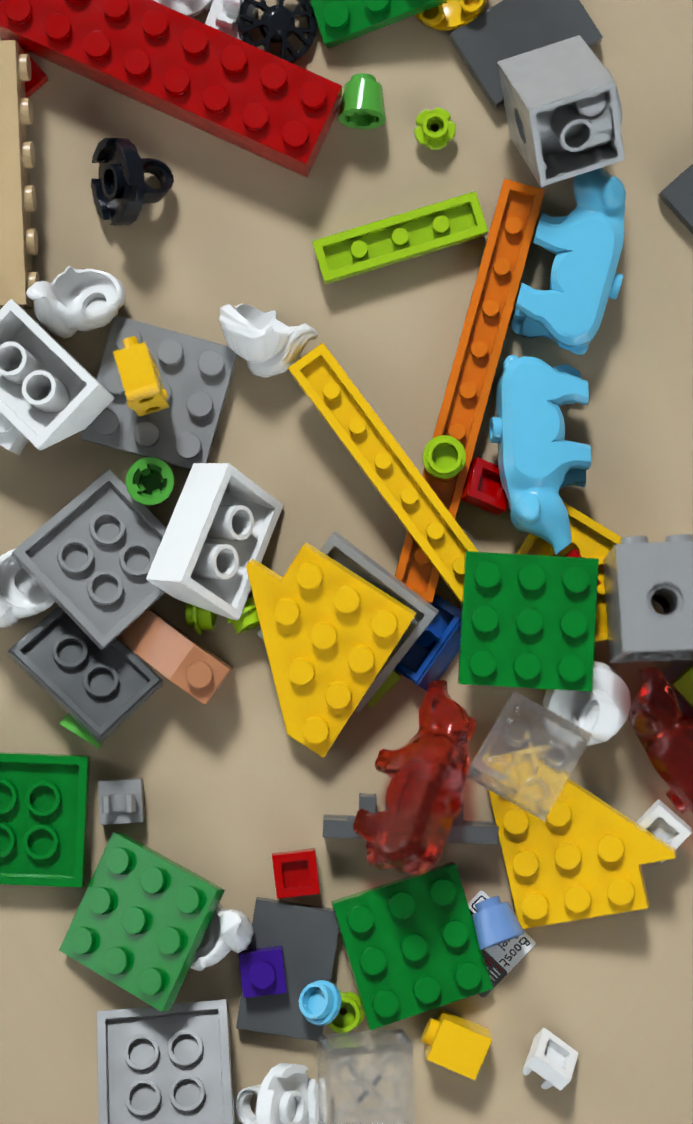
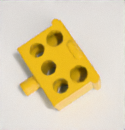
[113,336,170,417]

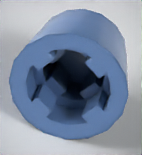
[472,896,525,950]

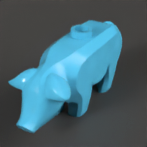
[510,168,626,355]
[489,355,591,555]

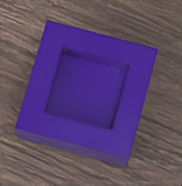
[238,946,287,998]

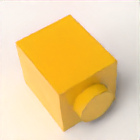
[421,1008,492,1081]

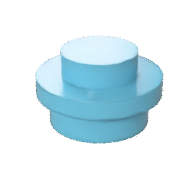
[299,980,341,1026]

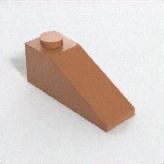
[117,608,233,705]

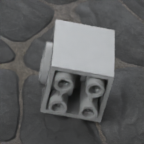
[497,35,625,187]
[603,534,693,663]

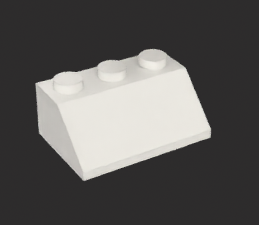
[0,299,115,451]
[146,463,283,620]

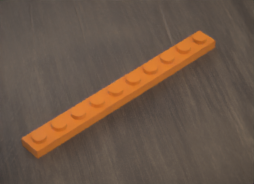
[395,179,545,603]

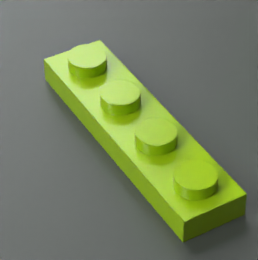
[312,191,488,285]

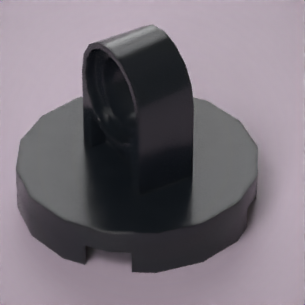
[91,137,174,226]

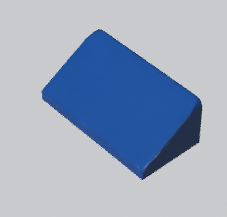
[394,594,461,692]

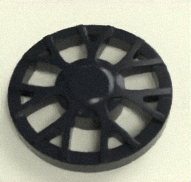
[237,0,317,63]

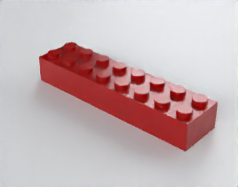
[0,0,342,178]

